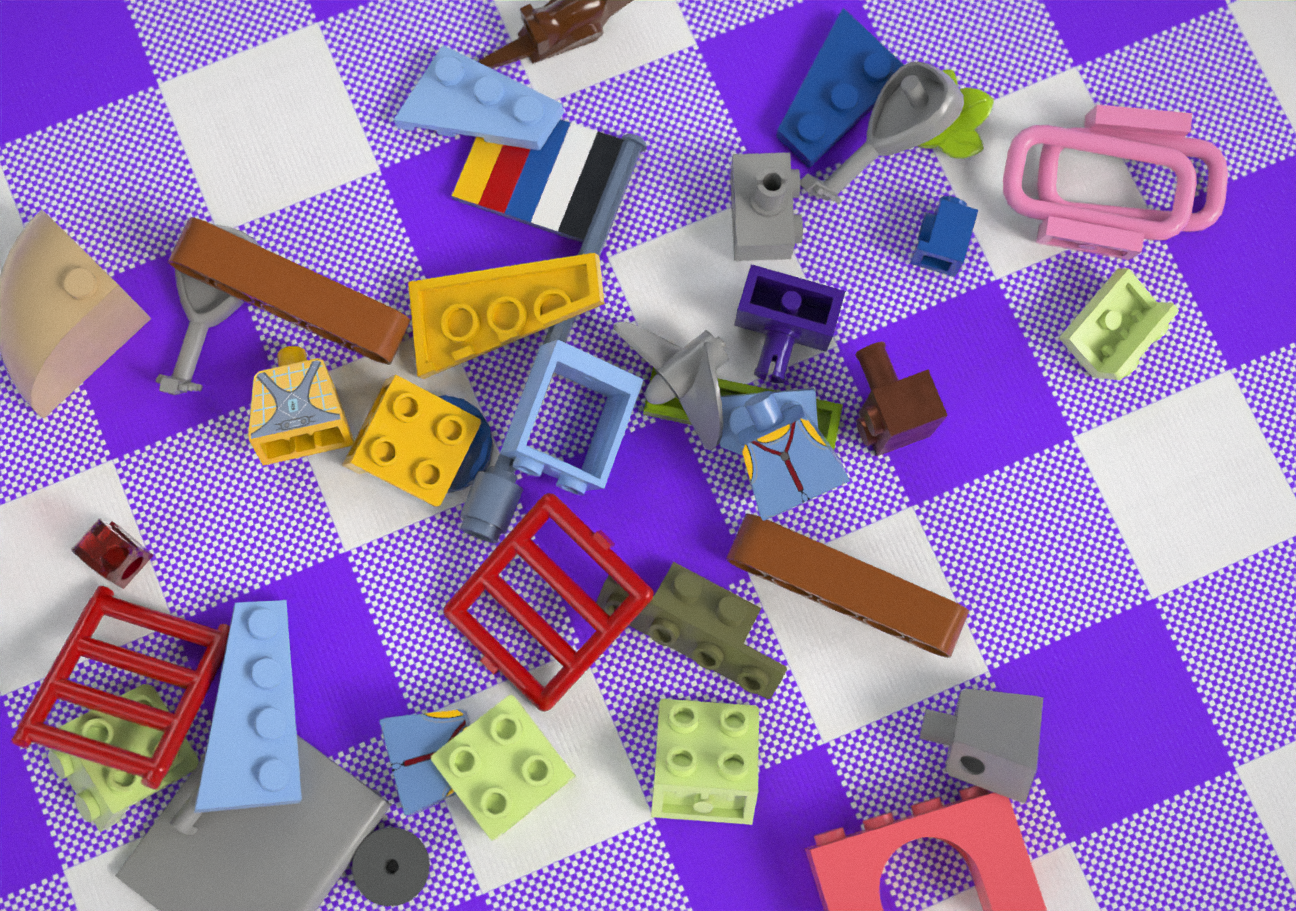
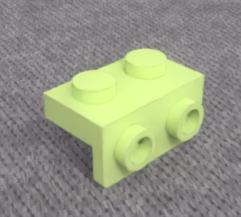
[1059,268,1179,380]

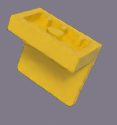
[342,374,481,507]

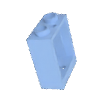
[500,339,644,495]

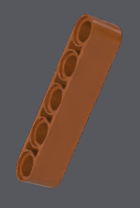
[167,217,410,365]
[726,514,969,658]

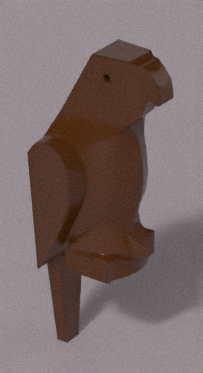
[478,0,633,69]

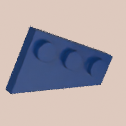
[776,8,904,168]

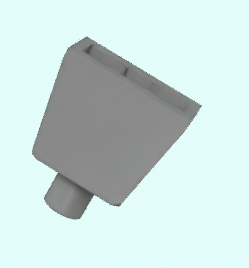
[919,689,1043,803]

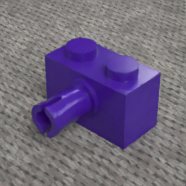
[734,264,846,383]

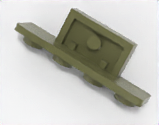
[596,562,787,699]

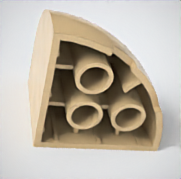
[0,209,152,418]

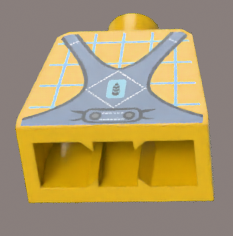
[248,346,355,466]

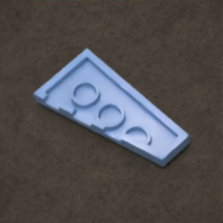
[194,600,302,813]

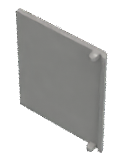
[115,735,392,911]

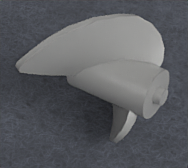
[613,321,729,451]

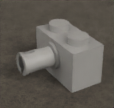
[730,153,803,261]

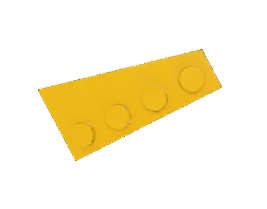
[408,253,605,379]

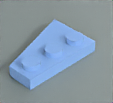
[394,45,564,150]

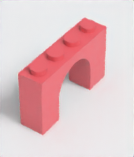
[805,785,1047,911]

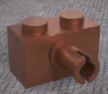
[855,342,948,456]

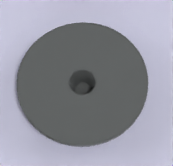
[352,827,430,906]

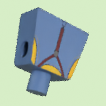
[737,391,850,521]
[379,709,470,816]

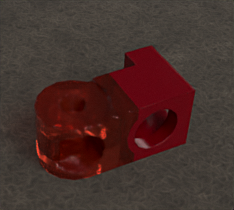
[71,518,154,589]

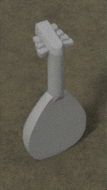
[800,61,964,204]
[155,224,261,395]

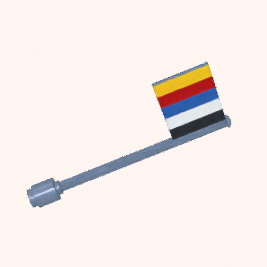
[452,119,647,543]

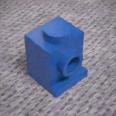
[909,196,978,277]

